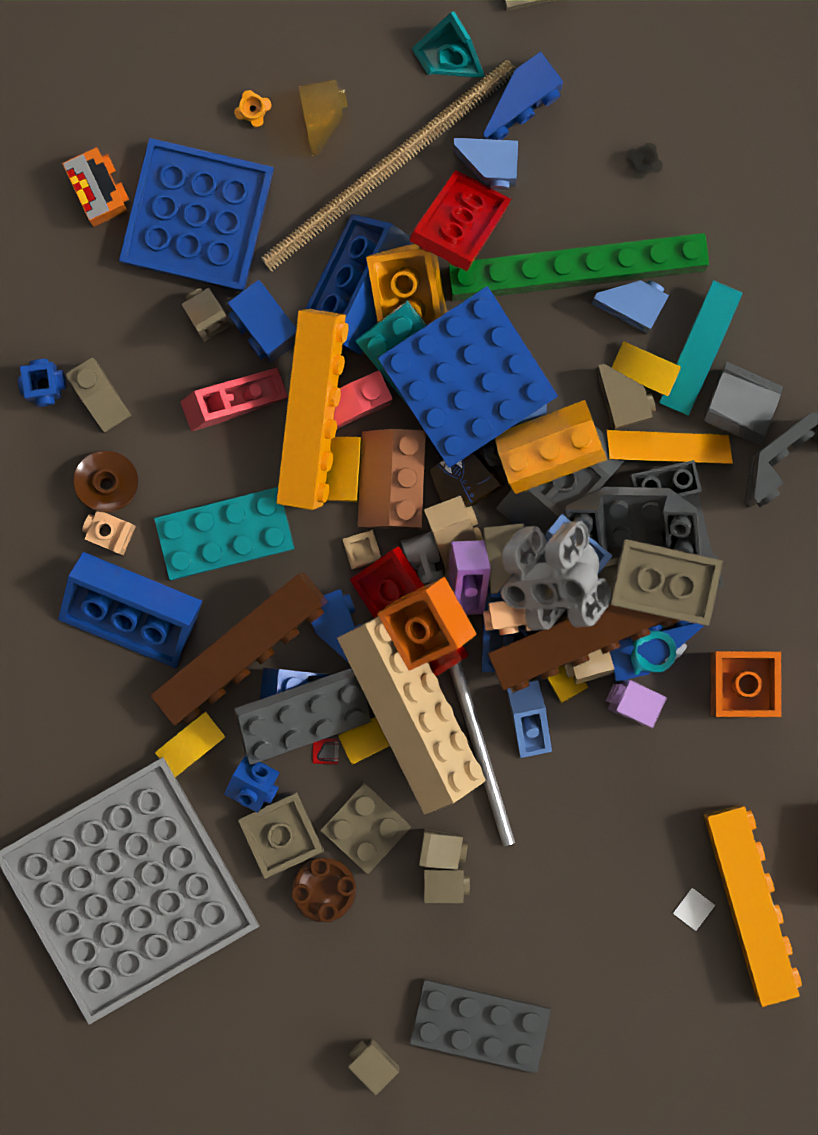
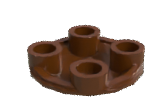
[292,858,356,923]

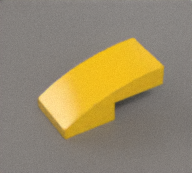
[612,341,681,396]
[155,712,226,777]

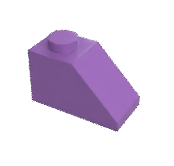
[449,540,491,615]

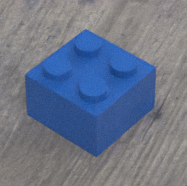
[228,280,296,364]

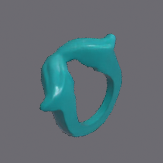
[631,630,677,675]

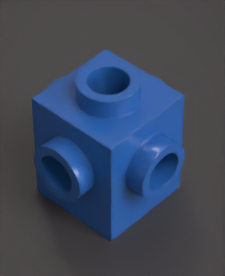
[18,359,66,407]
[224,756,280,813]

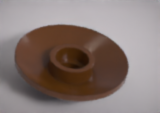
[73,451,138,513]

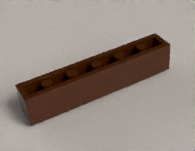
[150,572,328,726]
[487,600,681,693]

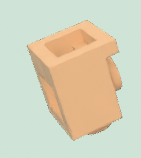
[82,511,136,555]
[483,601,532,635]

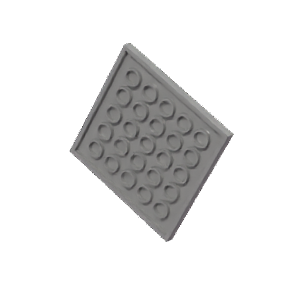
[0,757,260,1025]

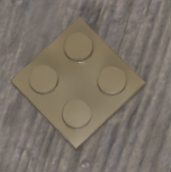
[320,782,412,874]
[238,792,324,879]

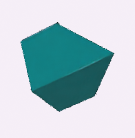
[411,12,485,78]

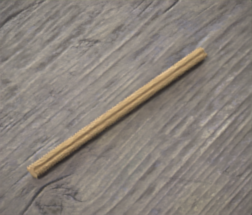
[261,60,516,271]

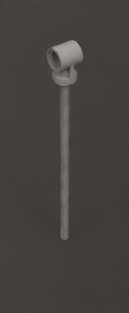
[400,531,515,846]

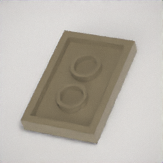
[610,539,723,626]

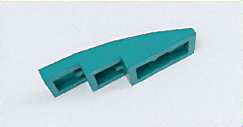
[659,280,743,416]

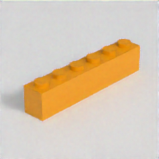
[276,309,348,510]
[703,805,802,1007]

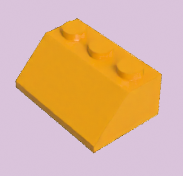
[366,244,447,325]
[495,400,607,494]

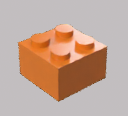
[377,577,476,671]
[710,651,782,717]

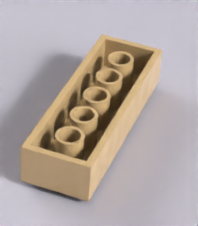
[337,616,486,815]

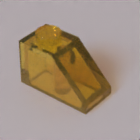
[299,79,348,156]

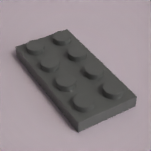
[234,668,371,765]
[410,979,551,1073]

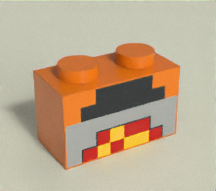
[62,147,129,227]

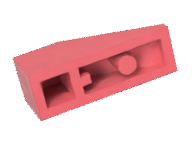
[180,368,288,432]
[334,370,393,429]

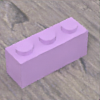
[605,680,667,728]

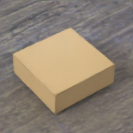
[342,530,381,570]

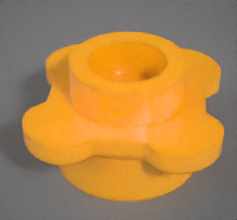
[234,90,271,127]

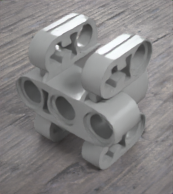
[501,521,611,630]

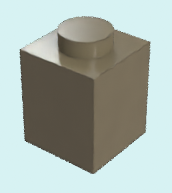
[424,867,470,903]
[348,1039,399,1095]

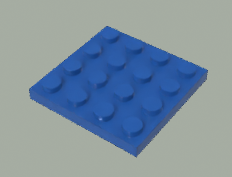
[119,138,274,292]
[377,286,558,468]

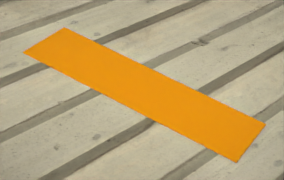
[607,430,733,464]

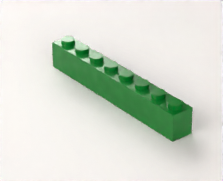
[448,233,709,301]

